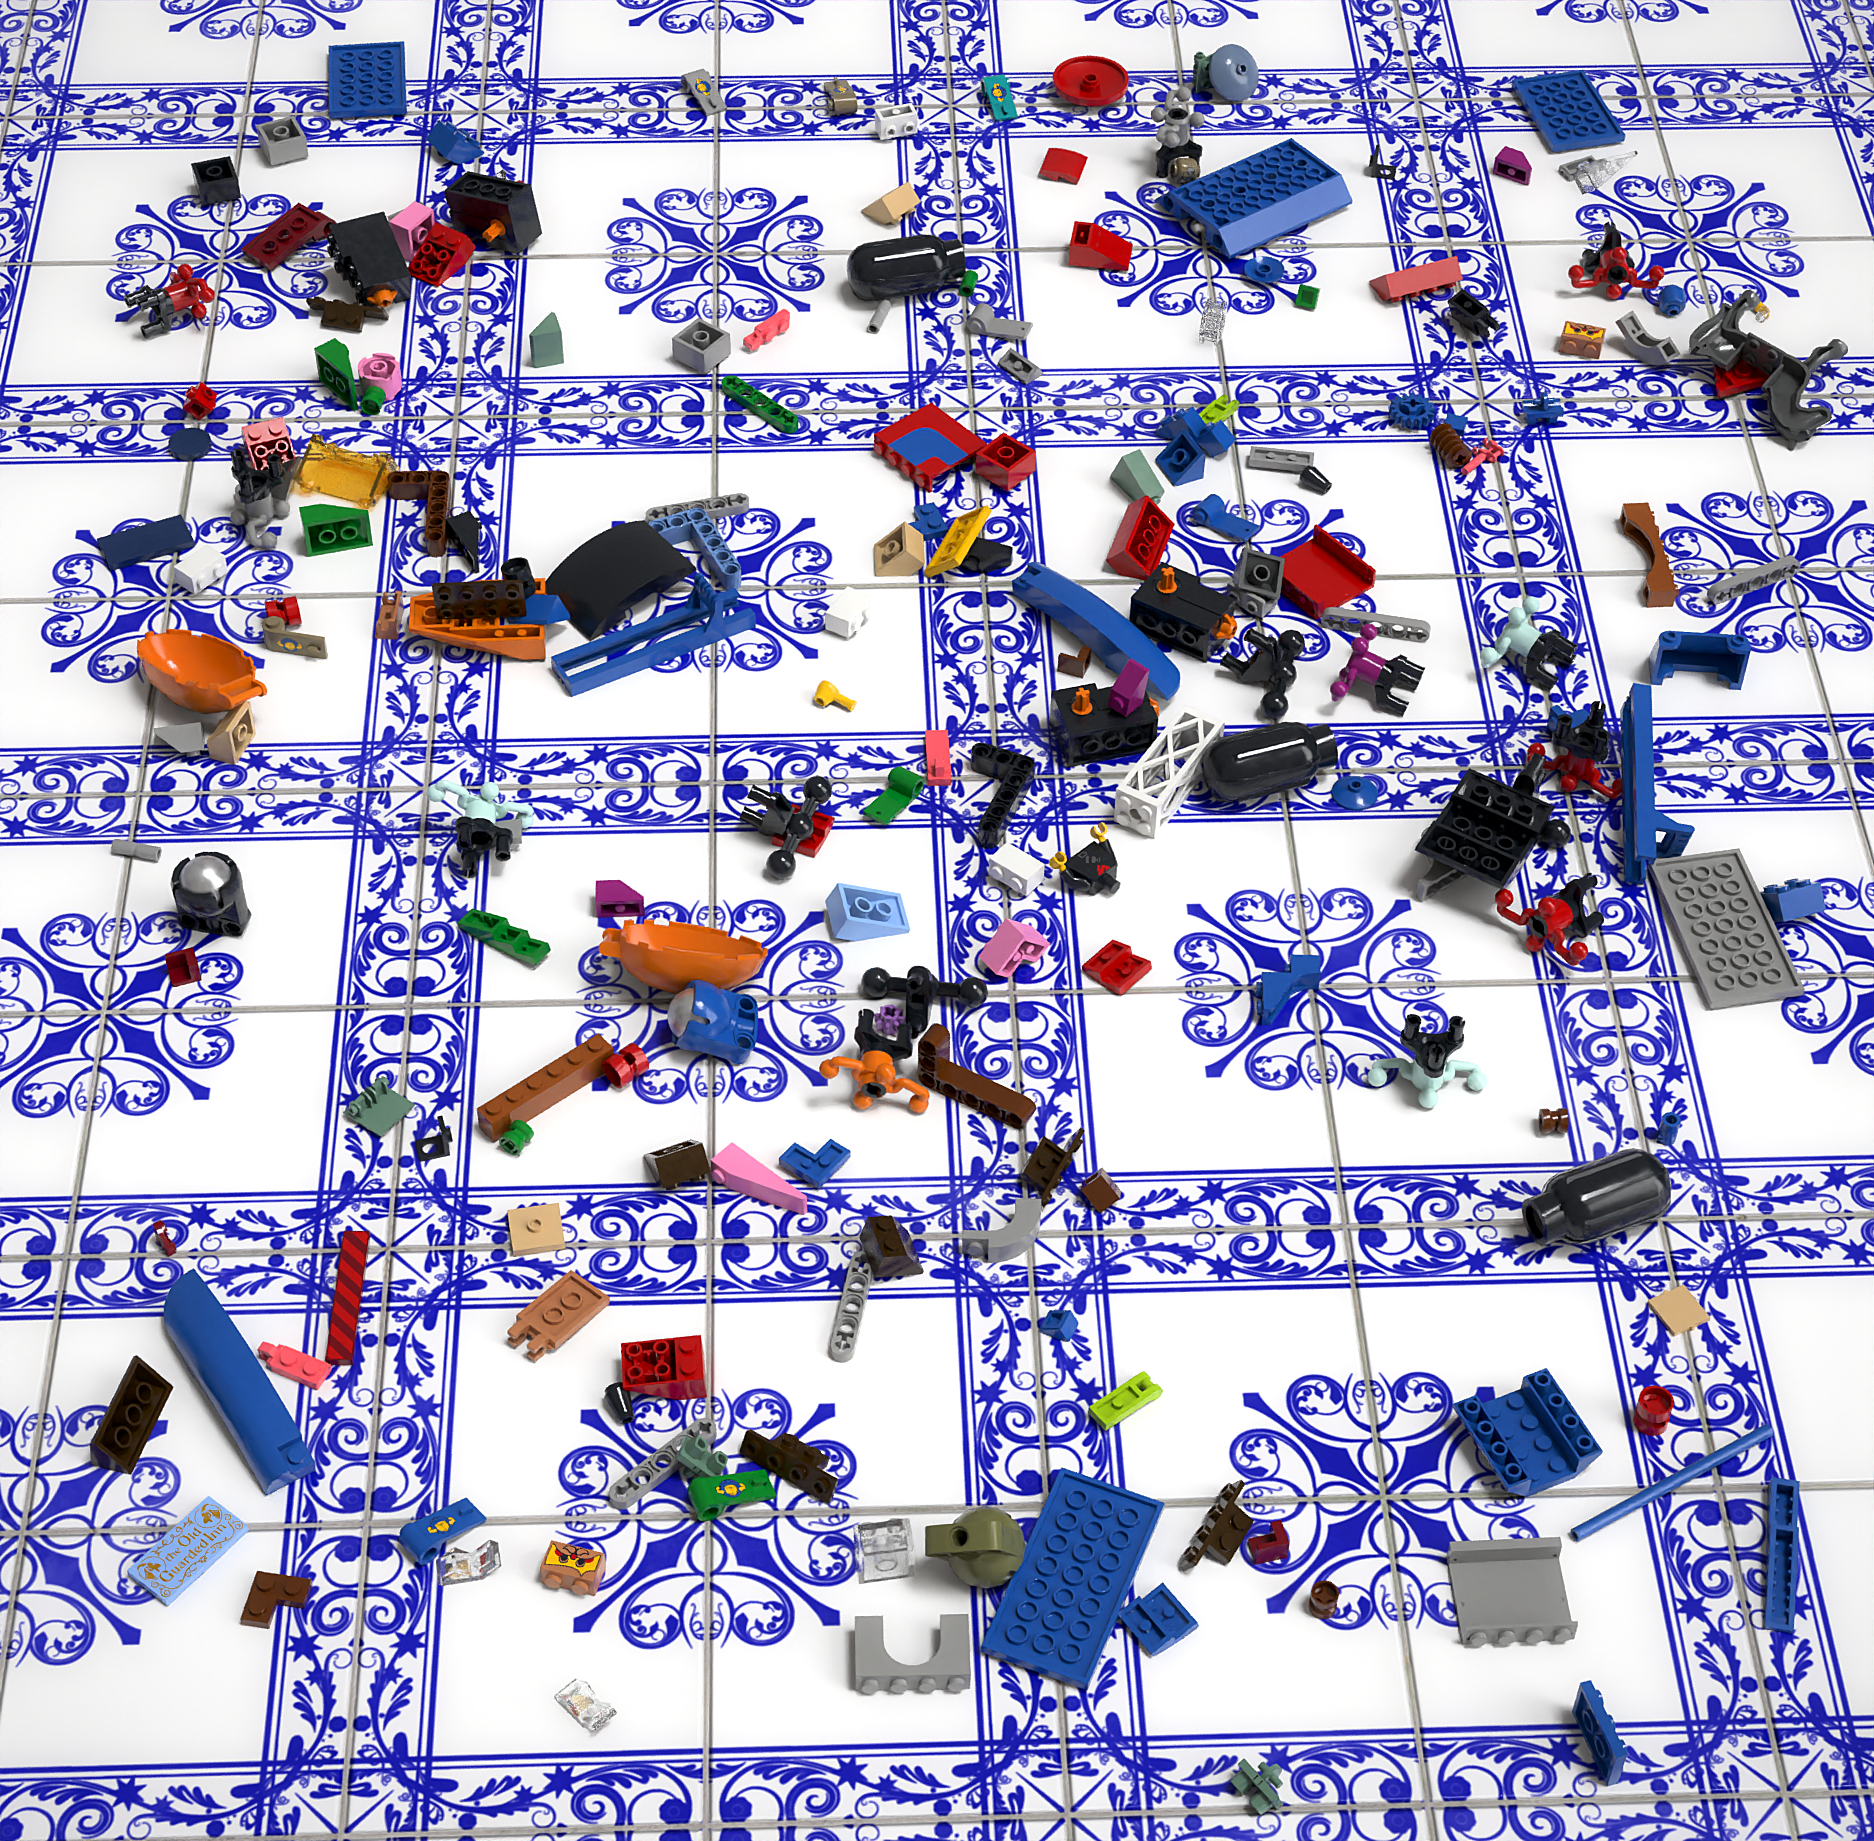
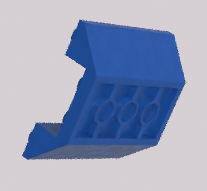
[1452,1368,1603,1497]

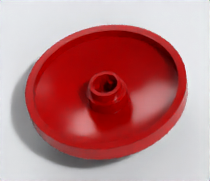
[1053,56,1129,106]

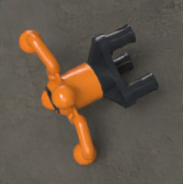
[819,1009,930,1113]

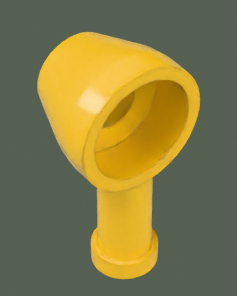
[814,680,857,711]

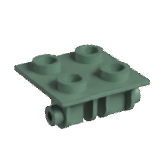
[1192,51,1214,93]
[343,1076,415,1137]

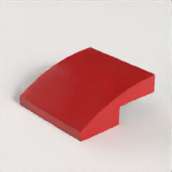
[1039,148,1088,185]
[772,804,835,858]
[1082,939,1152,996]

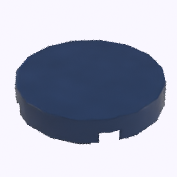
[168,427,212,461]

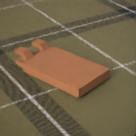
[507,1270,610,1362]

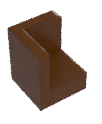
[1057,646,1091,679]
[1081,1168,1121,1212]

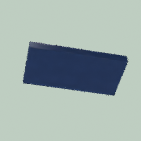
[97,514,195,571]

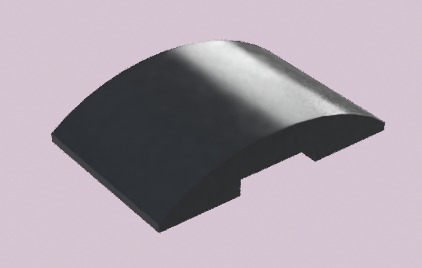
[545,520,697,641]
[1415,768,1555,890]

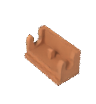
[375,591,404,640]

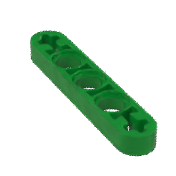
[722,375,799,434]

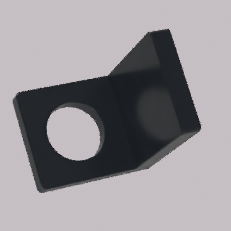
[1369,145,1397,180]
[415,1116,453,1162]

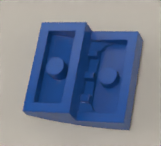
[1119,1582,1199,1656]

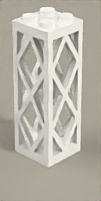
[1114,705,1225,839]

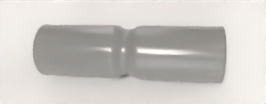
[867,299,891,334]
[111,839,162,861]

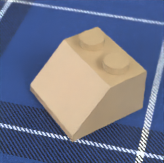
[862,181,921,225]
[874,521,925,577]
[207,701,256,765]

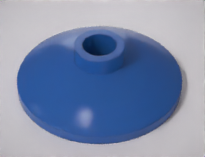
[1244,256,1285,283]
[1332,776,1378,811]

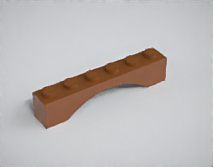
[1620,502,1679,608]

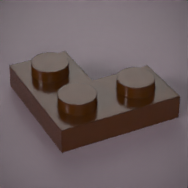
[240,1571,313,1629]

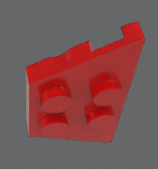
[1713,359,1771,398]

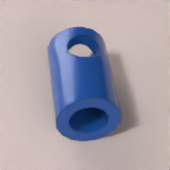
[1657,1112,1681,1146]

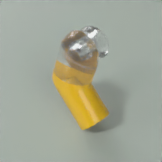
[1754,301,1770,323]

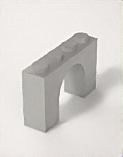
[855,1614,971,1693]

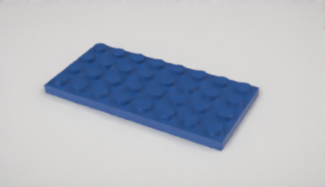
[981,1467,1165,1690]

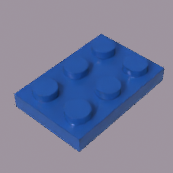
[1572,1680,1628,1787]

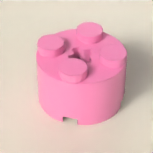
[358,353,402,401]

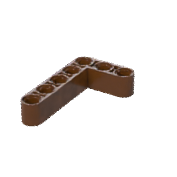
[387,470,451,557]
[918,1023,1037,1129]

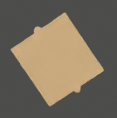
[1647,1284,1710,1337]

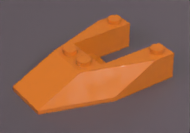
[409,578,547,660]

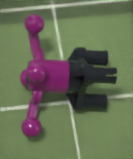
[1330,623,1426,715]

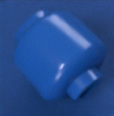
[1659,284,1686,316]

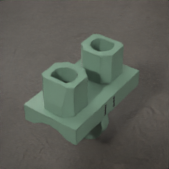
[676,1435,728,1478]
[1231,1758,1284,1815]

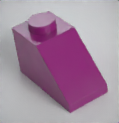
[1493,146,1532,186]
[1108,659,1149,717]
[595,880,645,918]

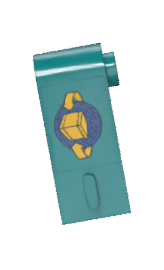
[980,74,1018,122]

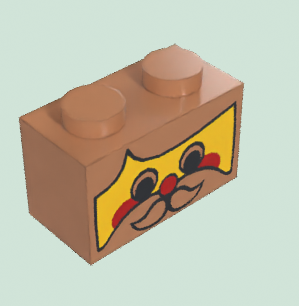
[1558,321,1606,359]
[540,1540,606,1596]

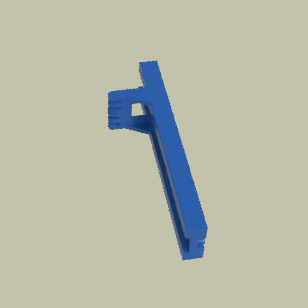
[551,573,756,697]
[1620,683,1695,885]

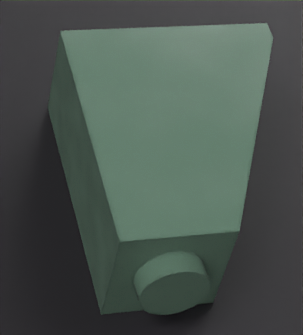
[1110,449,1165,505]

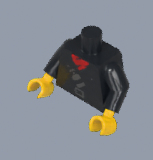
[1049,822,1121,896]

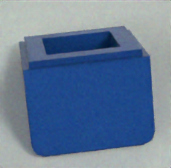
[1039,1310,1079,1342]

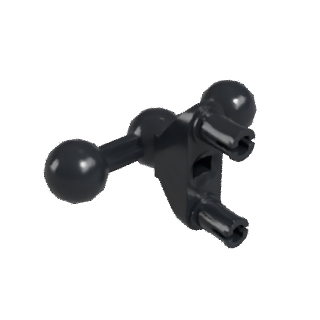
[1220,628,1305,720]
[1513,753,1571,849]
[739,775,832,880]
[861,965,988,1039]

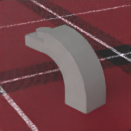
[962,1198,1041,1263]

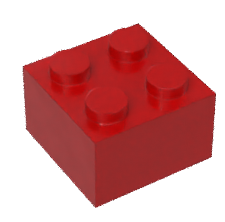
[975,432,1036,491]

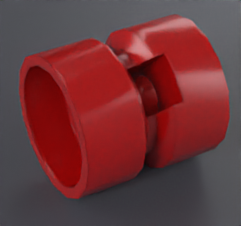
[264,596,302,626]
[602,1043,649,1088]
[1633,1386,1674,1436]

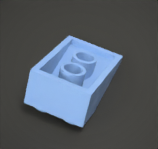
[825,883,910,941]

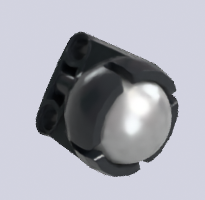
[170,852,252,937]

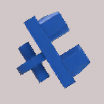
[1522,392,1564,425]

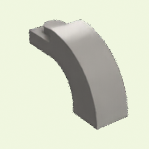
[1615,310,1680,366]

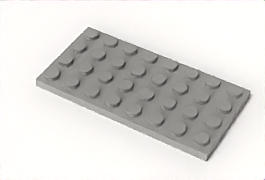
[1648,848,1805,1008]

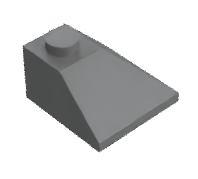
[153,722,206,757]

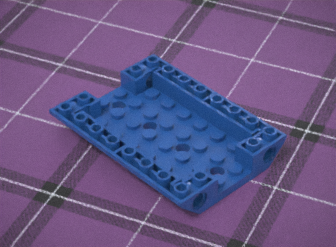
[1156,138,1353,259]

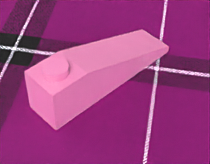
[711,1142,807,1215]

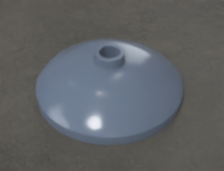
[1209,44,1259,102]

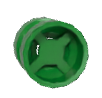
[360,386,386,415]
[499,1120,534,1155]

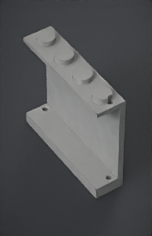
[1446,1537,1578,1646]

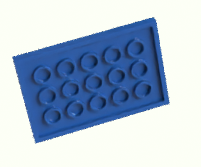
[328,41,407,119]
[1512,70,1626,152]

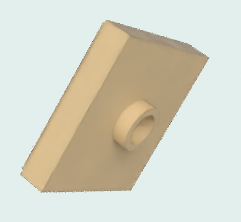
[507,1203,565,1256]

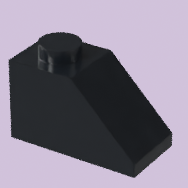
[962,537,1013,574]

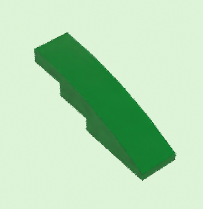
[457,908,551,965]

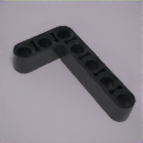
[971,743,1035,849]

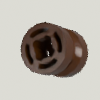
[1538,1108,1569,1134]
[1308,1580,1339,1619]

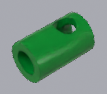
[959,270,978,297]

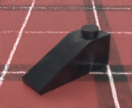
[446,510,482,574]

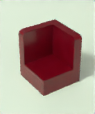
[164,947,202,987]
[1248,1520,1290,1565]

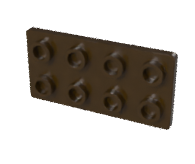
[432,580,527,620]

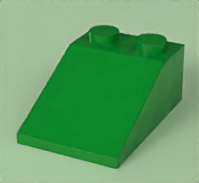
[314,338,358,411]
[299,503,373,557]

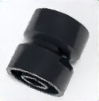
[500,557,537,598]

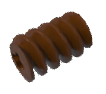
[1430,423,1472,469]

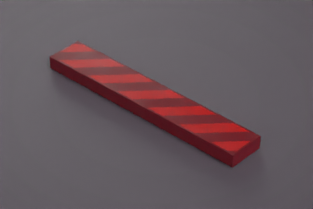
[325,1231,371,1365]

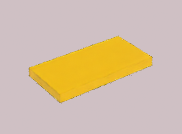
[924,505,992,578]

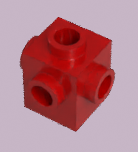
[182,382,217,421]

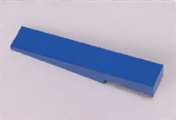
[1764,1477,1800,1634]

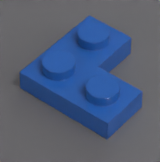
[908,502,948,541]
[779,1138,851,1189]

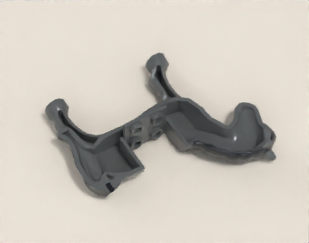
[1689,290,1848,451]

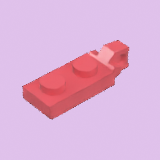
[743,309,790,351]
[257,1341,332,1390]

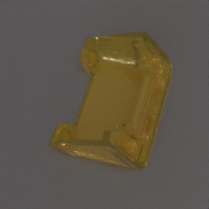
[294,434,400,509]

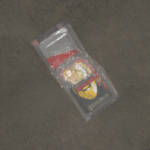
[436,1539,501,1586]
[554,1679,617,1731]

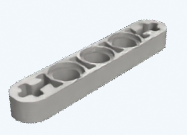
[646,493,750,523]
[1707,555,1801,604]
[1321,607,1431,642]
[831,1251,873,1363]
[609,1418,717,1510]

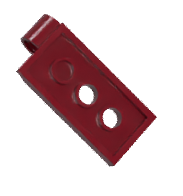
[241,203,336,271]

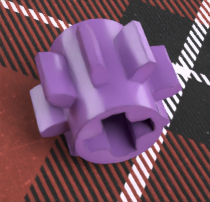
[874,1004,905,1035]

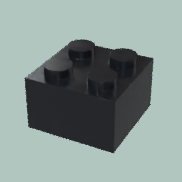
[191,156,241,206]

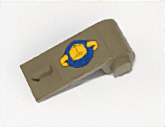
[824,77,858,115]
[262,616,328,659]

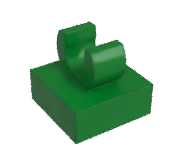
[1295,284,1321,309]

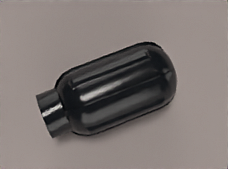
[847,234,966,301]
[1201,722,1338,802]
[1522,1148,1671,1246]

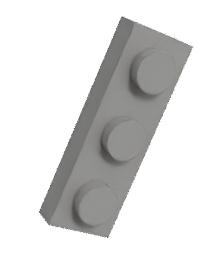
[1249,446,1314,472]

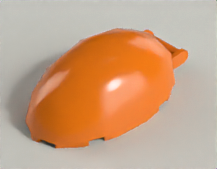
[137,629,267,714]
[598,919,768,994]

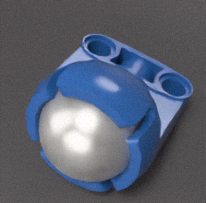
[667,980,758,1065]

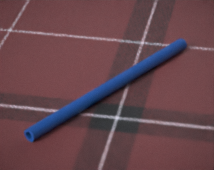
[1571,1424,1774,1541]

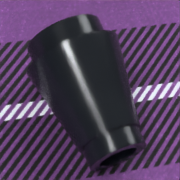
[1299,465,1332,494]
[604,1382,635,1424]

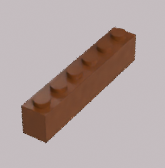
[477,1033,614,1143]

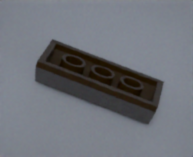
[90,1355,174,1475]

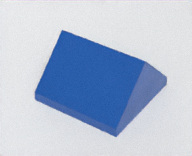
[1155,428,1206,486]
[508,595,570,625]

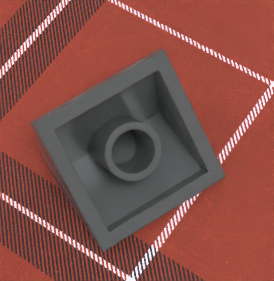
[266,455,301,501]
[1232,547,1285,600]

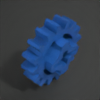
[1389,393,1435,430]

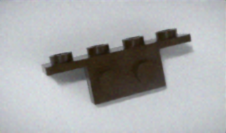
[306,296,389,332]
[1019,1128,1085,1208]
[739,1429,838,1503]
[1179,1480,1254,1571]

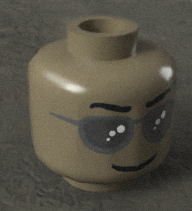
[1170,158,1200,184]

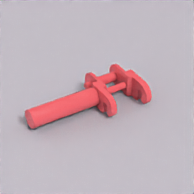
[1461,438,1505,475]

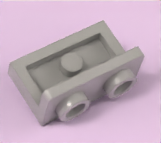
[1227,581,1278,618]

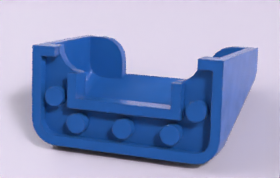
[1649,631,1751,690]

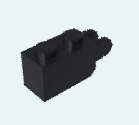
[1447,289,1500,339]

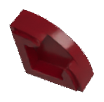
[152,1220,177,1257]

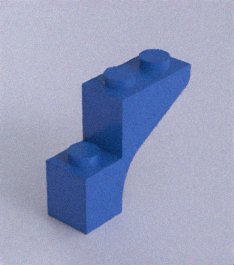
[1155,406,1236,458]
[1256,954,1321,1025]

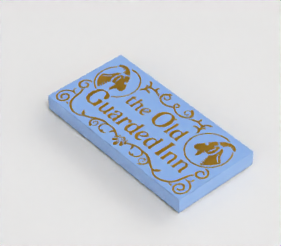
[127,1496,249,1606]

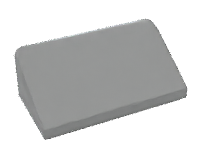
[998,348,1043,384]

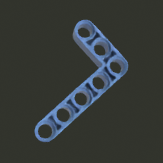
[648,508,742,590]

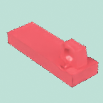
[925,730,951,786]

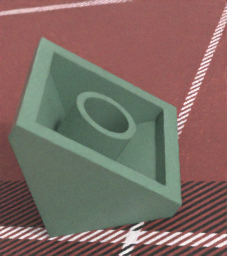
[529,312,564,368]

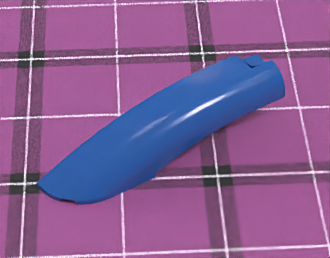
[1012,561,1180,701]
[164,1268,316,1496]

